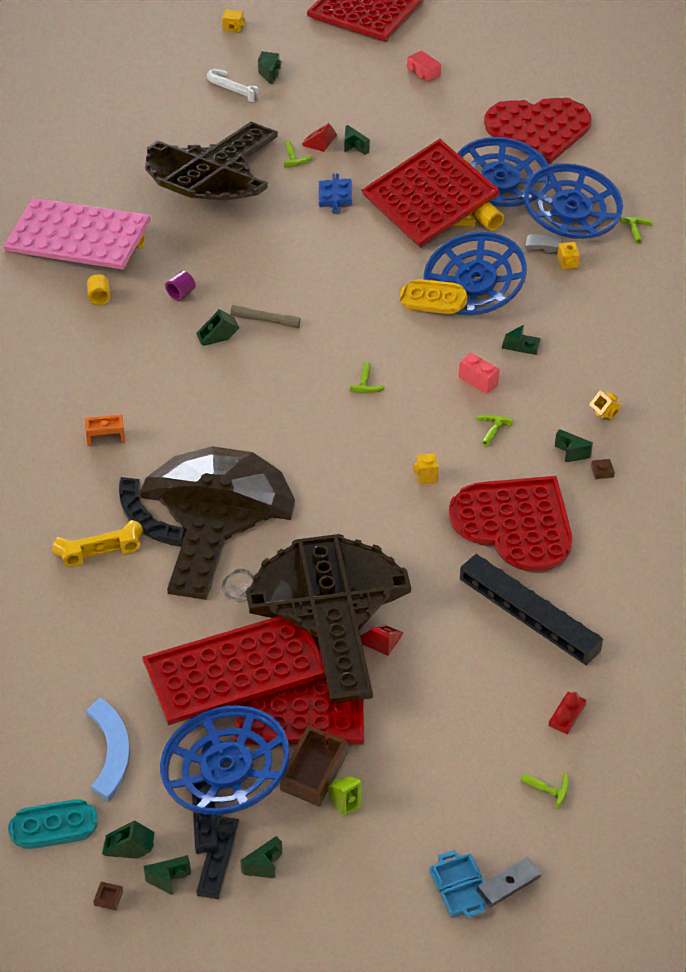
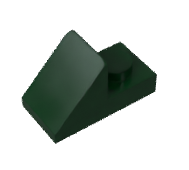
[344,125,370,155]
[502,325,541,355]
[554,429,593,462]
[240,836,282,878]
[143,855,191,895]

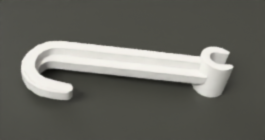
[207,69,258,102]

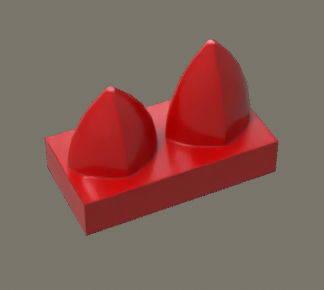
[548,691,586,735]

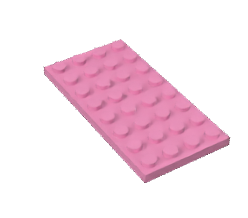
[3,198,151,269]

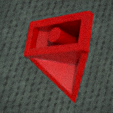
[302,123,337,152]
[360,624,403,656]

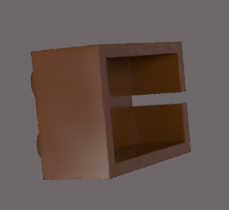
[280,725,348,807]

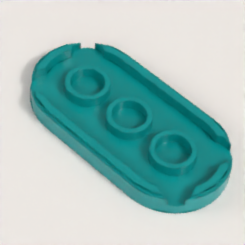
[8,799,98,849]

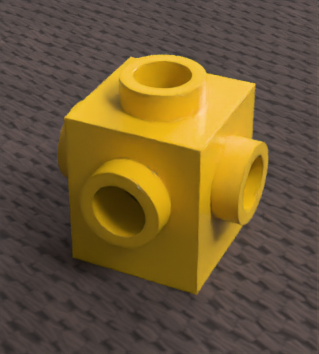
[589,390,622,420]

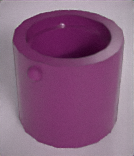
[165,271,196,301]

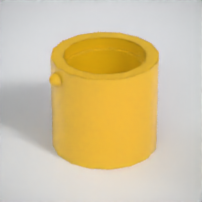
[475,202,504,231]
[87,274,111,305]

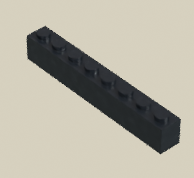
[460,554,603,665]

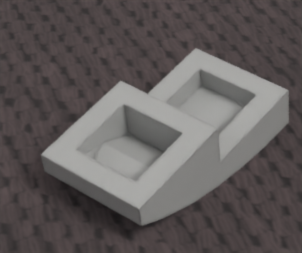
[525,234,563,254]

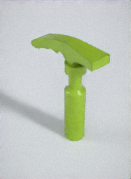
[284,141,312,168]
[620,216,653,244]
[350,361,385,393]
[477,415,513,446]
[521,772,568,810]

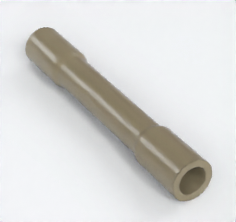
[230,305,301,328]

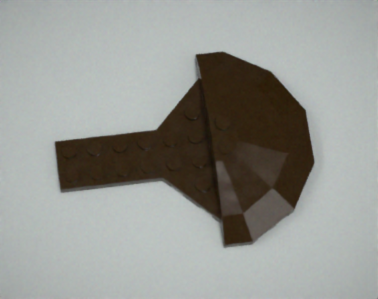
[145,122,278,201]
[140,446,295,600]
[246,534,411,704]

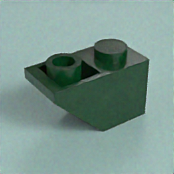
[258,51,282,84]

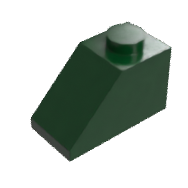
[196,309,239,346]
[102,820,155,859]

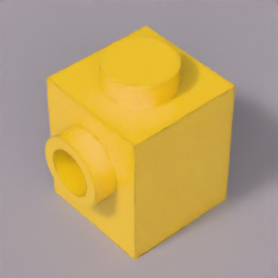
[222,9,245,32]
[557,242,580,270]
[413,453,439,484]

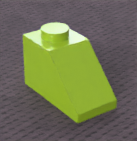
[329,776,362,817]

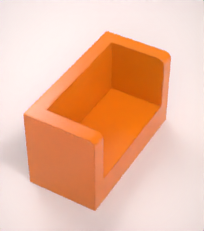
[85,414,125,446]

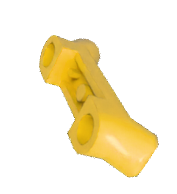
[52,520,143,567]

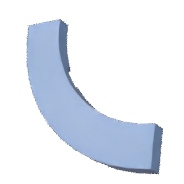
[86,697,129,801]

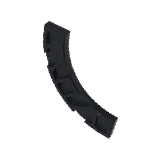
[119,477,185,547]

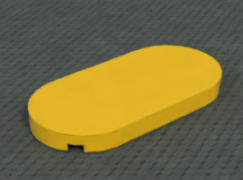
[400,279,468,314]

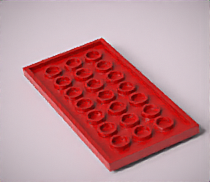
[142,616,325,725]

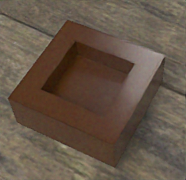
[591,459,615,480]
[93,882,123,911]

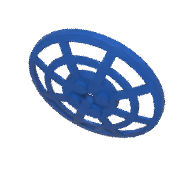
[457,137,550,207]
[524,163,623,239]
[424,232,527,315]
[160,706,290,815]

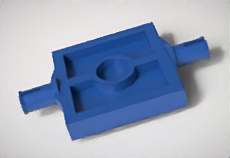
[319,173,352,214]

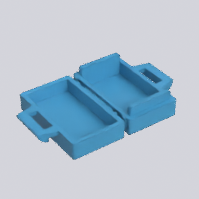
[429,850,488,918]

